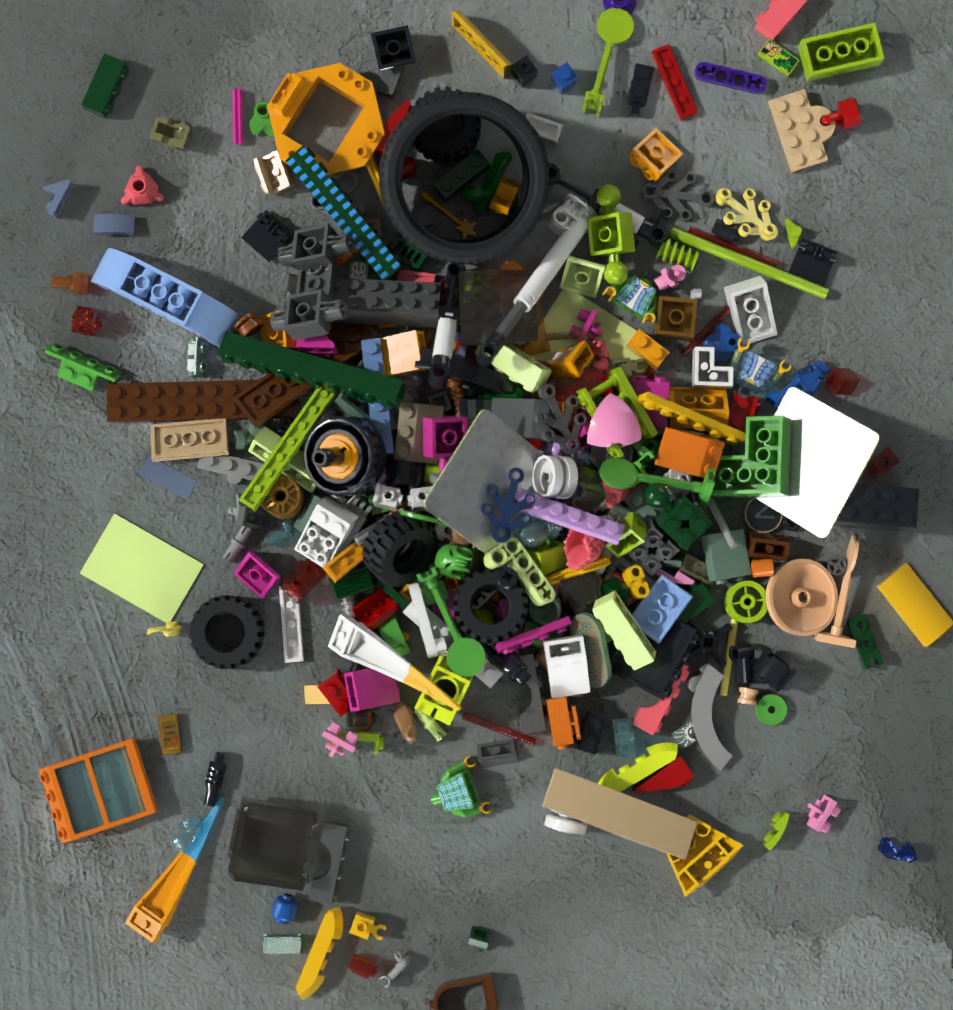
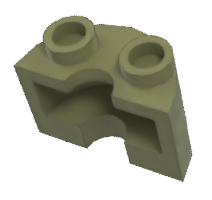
[149,117,192,151]

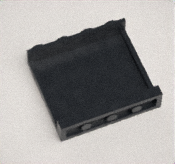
[608,599,701,701]

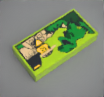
[757,39,800,77]

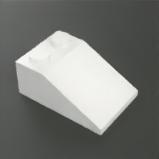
[724,276,778,346]

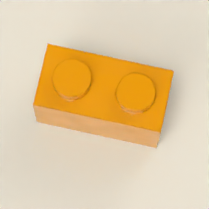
[626,329,669,370]

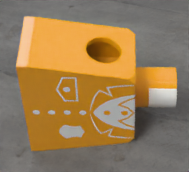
[546,340,594,379]

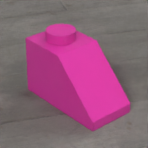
[296,335,338,354]

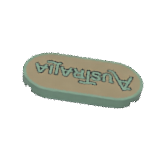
[570,612,612,688]

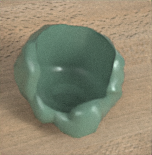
[527,594,561,626]

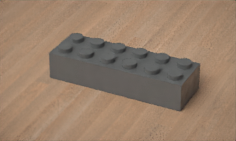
[331,278,441,328]

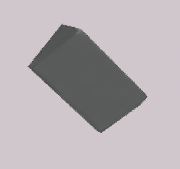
[375,65,406,98]
[476,739,518,768]

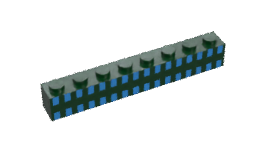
[285,146,402,280]

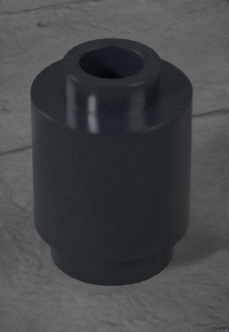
[711,218,740,243]

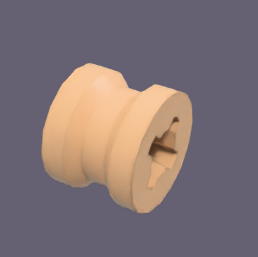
[737,687,759,705]

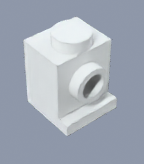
[373,483,404,511]

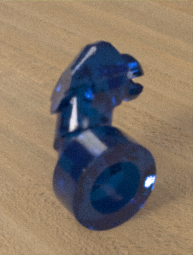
[878,837,918,863]

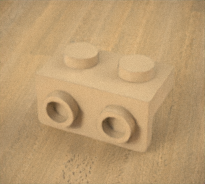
[253,150,293,195]

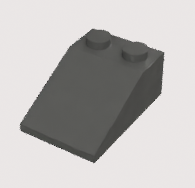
[491,398,553,443]

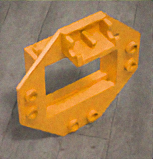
[267,63,385,175]

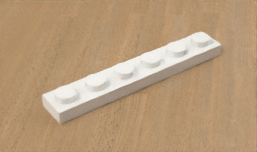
[403,601,503,689]

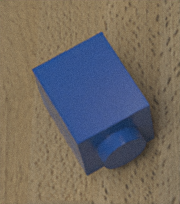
[551,62,578,94]

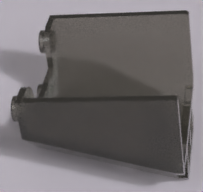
[228,797,320,891]

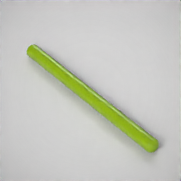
[668,227,829,299]

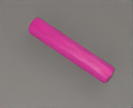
[232,88,244,145]

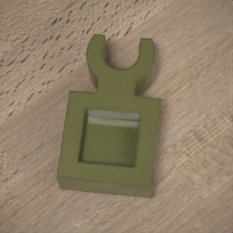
[610,358,645,378]

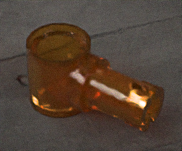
[51,272,90,295]

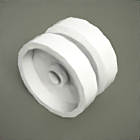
[532,455,578,499]
[544,809,587,835]

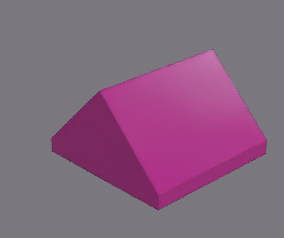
[233,550,282,599]

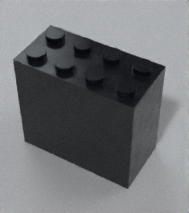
[833,483,919,532]

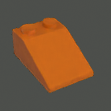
[655,427,725,480]

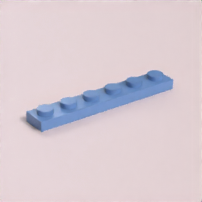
[361,338,394,454]

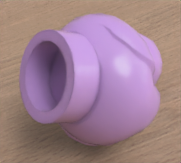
[541,441,568,457]

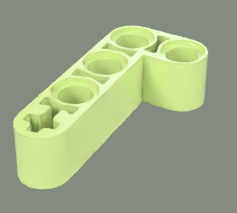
[483,537,555,606]

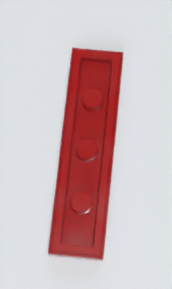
[651,44,698,121]

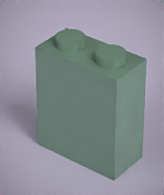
[701,529,752,585]

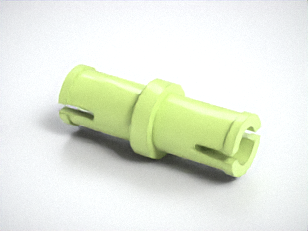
[413,709,447,742]

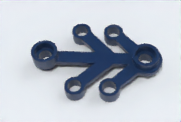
[481,468,536,543]

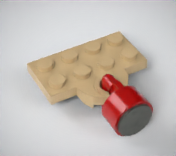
[768,89,862,173]

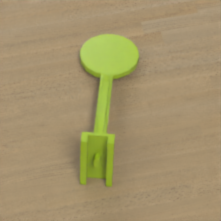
[581,8,634,118]

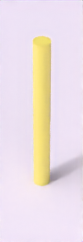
[719,619,738,696]

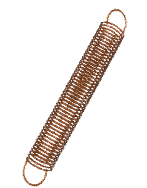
[541,331,591,341]

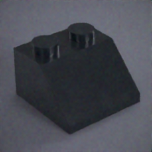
[371,25,416,71]

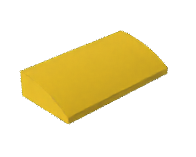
[451,10,513,79]
[876,563,953,647]

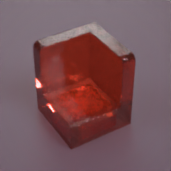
[825,368,860,395]

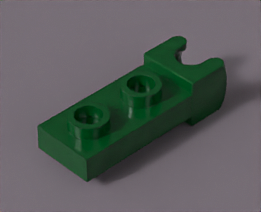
[847,614,884,670]

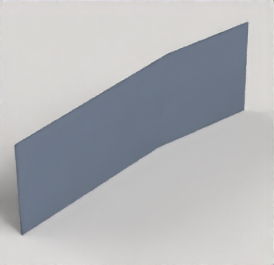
[139,456,197,500]

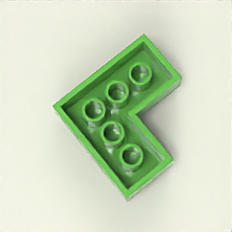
[711,415,791,498]

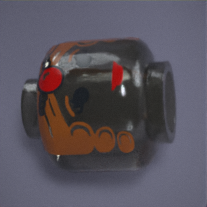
[346,708,376,732]

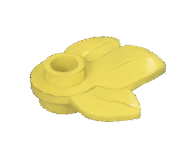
[147,622,182,637]

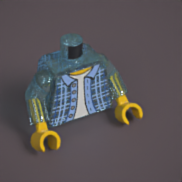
[731,338,792,399]

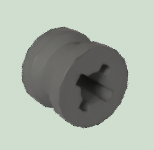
[825,556,847,576]

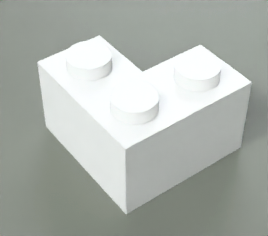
[692,347,733,389]

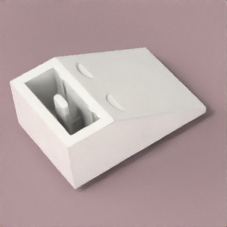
[294,496,359,567]
[543,635,590,698]

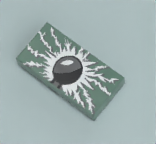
[671,720,697,750]

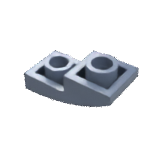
[93,214,135,236]

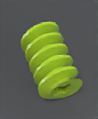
[656,238,699,274]

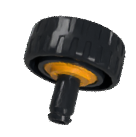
[303,415,386,496]

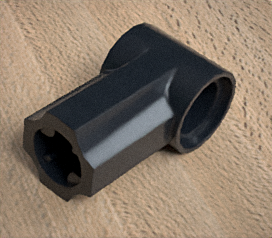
[729,643,755,683]

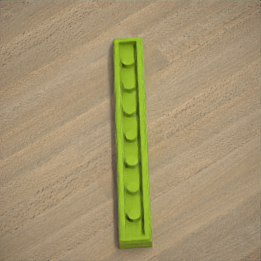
[239,388,339,511]

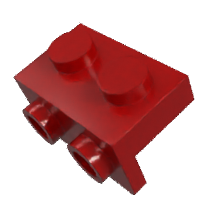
[351,587,400,631]
[317,669,351,717]

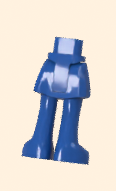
[765,360,830,408]

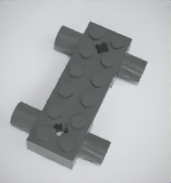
[270,223,354,340]

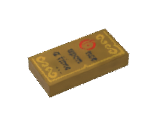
[158,714,182,755]

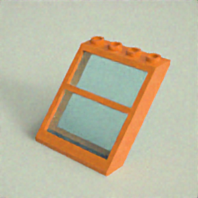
[39,738,159,843]

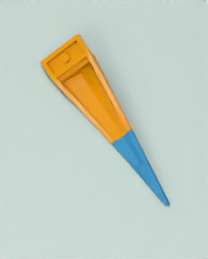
[125,796,225,943]

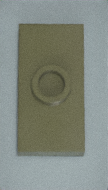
[677,553,714,587]

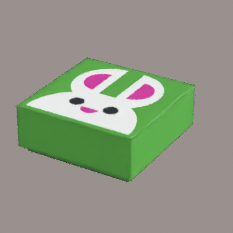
[349,261,369,279]

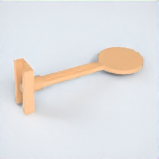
[814,534,859,648]

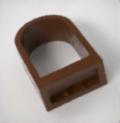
[429,972,499,1010]

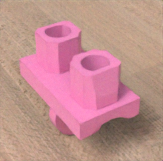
[654,265,686,290]
[322,722,359,758]
[806,795,841,833]

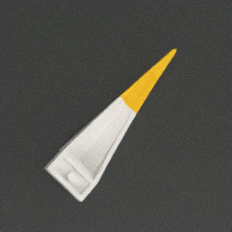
[328,613,463,710]

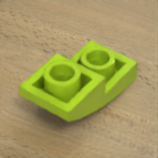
[762,811,789,851]

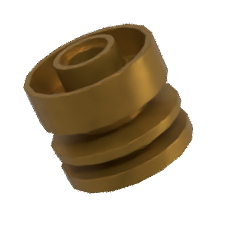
[262,476,305,521]

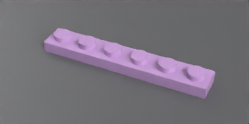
[513,488,625,545]

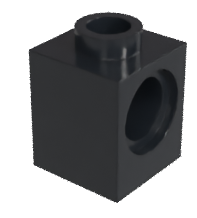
[511,55,538,87]

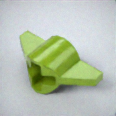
[785,219,802,248]

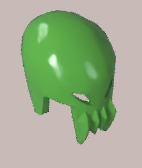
[435,544,473,580]

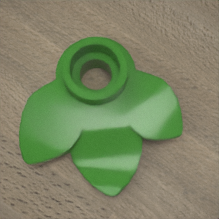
[250,102,275,138]

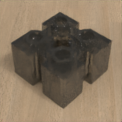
[562,464,606,514]

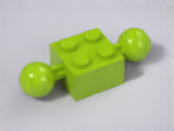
[587,184,635,285]

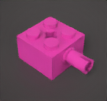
[423,416,468,472]

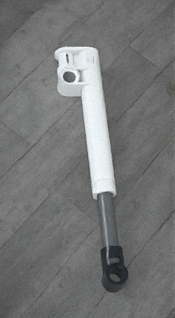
[476,194,597,367]

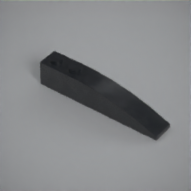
[419,347,532,399]

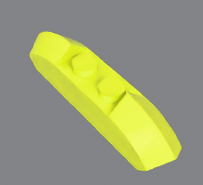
[598,742,678,792]

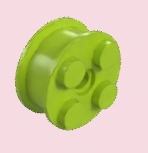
[724,581,768,623]

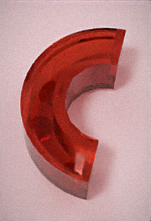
[537,360,606,403]

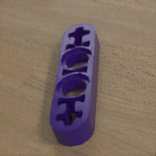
[694,62,767,94]

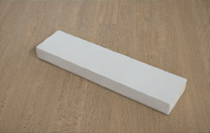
[279,585,304,663]

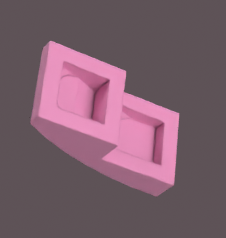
[653,569,695,585]

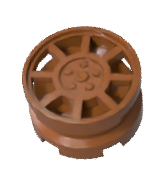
[233,311,264,338]

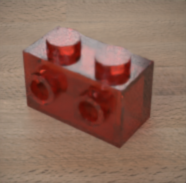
[281,558,326,604]

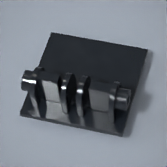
[241,210,294,263]
[788,238,837,287]

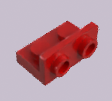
[727,392,761,433]

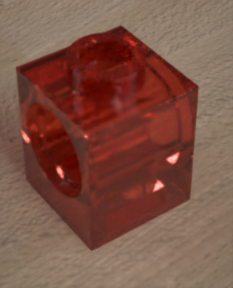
[867,446,900,477]

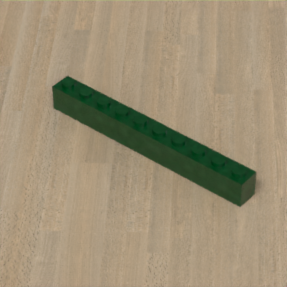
[218,332,407,409]

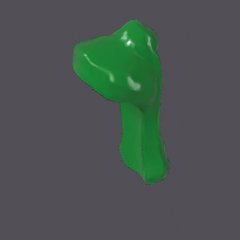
[461,151,512,212]

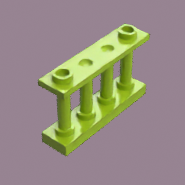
[576,367,658,458]

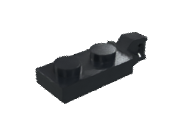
[628,63,654,118]

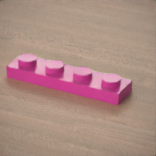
[495,616,571,655]

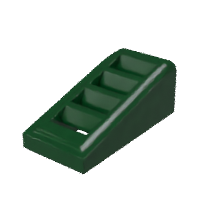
[388,235,429,272]

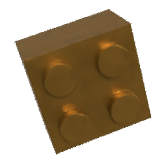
[654,296,698,341]

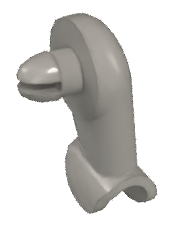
[379,951,411,988]

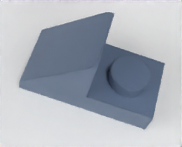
[42,179,75,218]

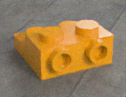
[628,128,683,182]

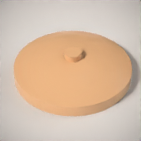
[766,559,838,636]

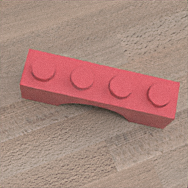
[631,664,689,735]

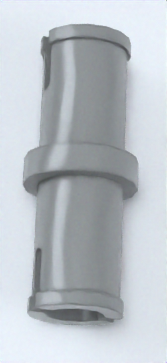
[222,526,253,563]

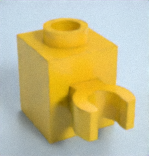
[349,911,386,940]

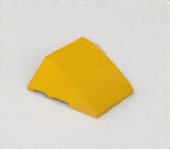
[666,814,744,898]

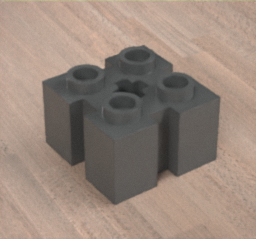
[627,517,680,576]

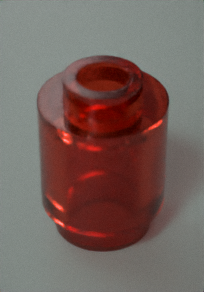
[348,954,378,980]

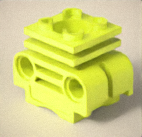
[414,655,474,726]

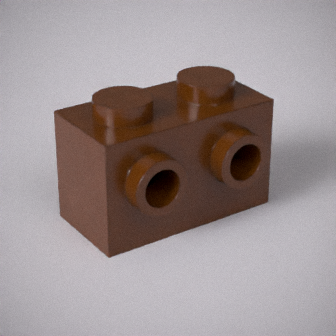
[746,531,791,561]

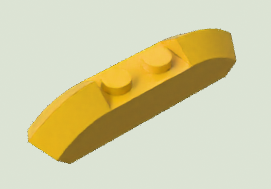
[296,907,343,1000]

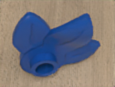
[703,324,742,362]

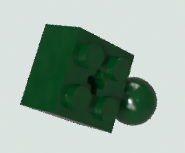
[644,483,712,550]

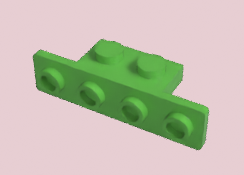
[45,343,122,391]

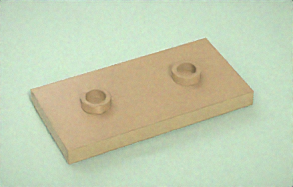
[151,418,229,462]

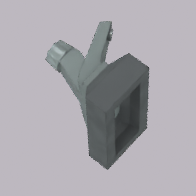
[228,493,269,530]

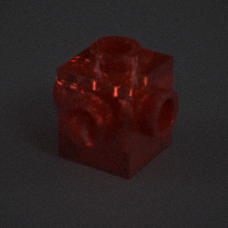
[71,306,102,337]

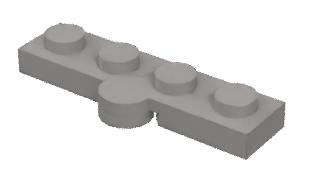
[197,455,263,485]

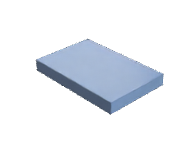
[632,574,693,644]

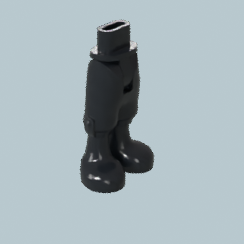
[481,643,532,686]

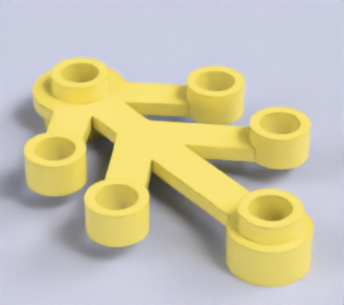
[715,188,778,241]

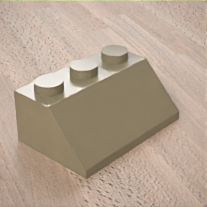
[394,402,445,464]

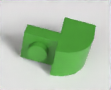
[378,614,410,656]

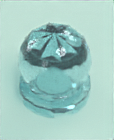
[512,512,562,549]

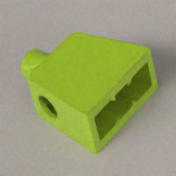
[605,512,647,558]

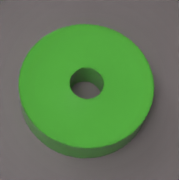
[755,694,787,725]

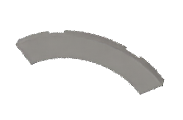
[691,663,732,771]

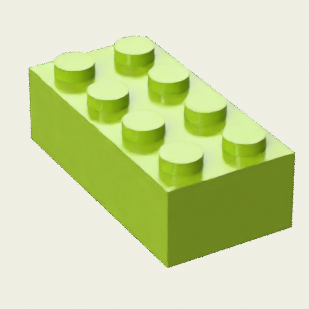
[798,23,885,82]

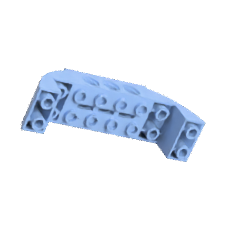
[90,248,242,347]

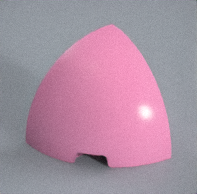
[587,393,642,447]

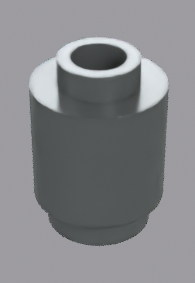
[330,651,358,673]

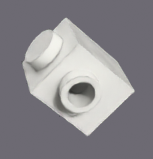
[406,486,433,512]

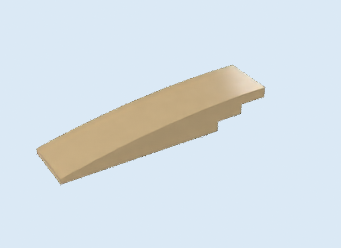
[542,768,697,859]

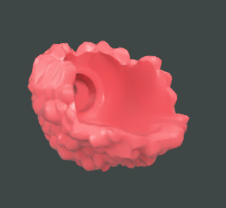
[563,529,604,571]

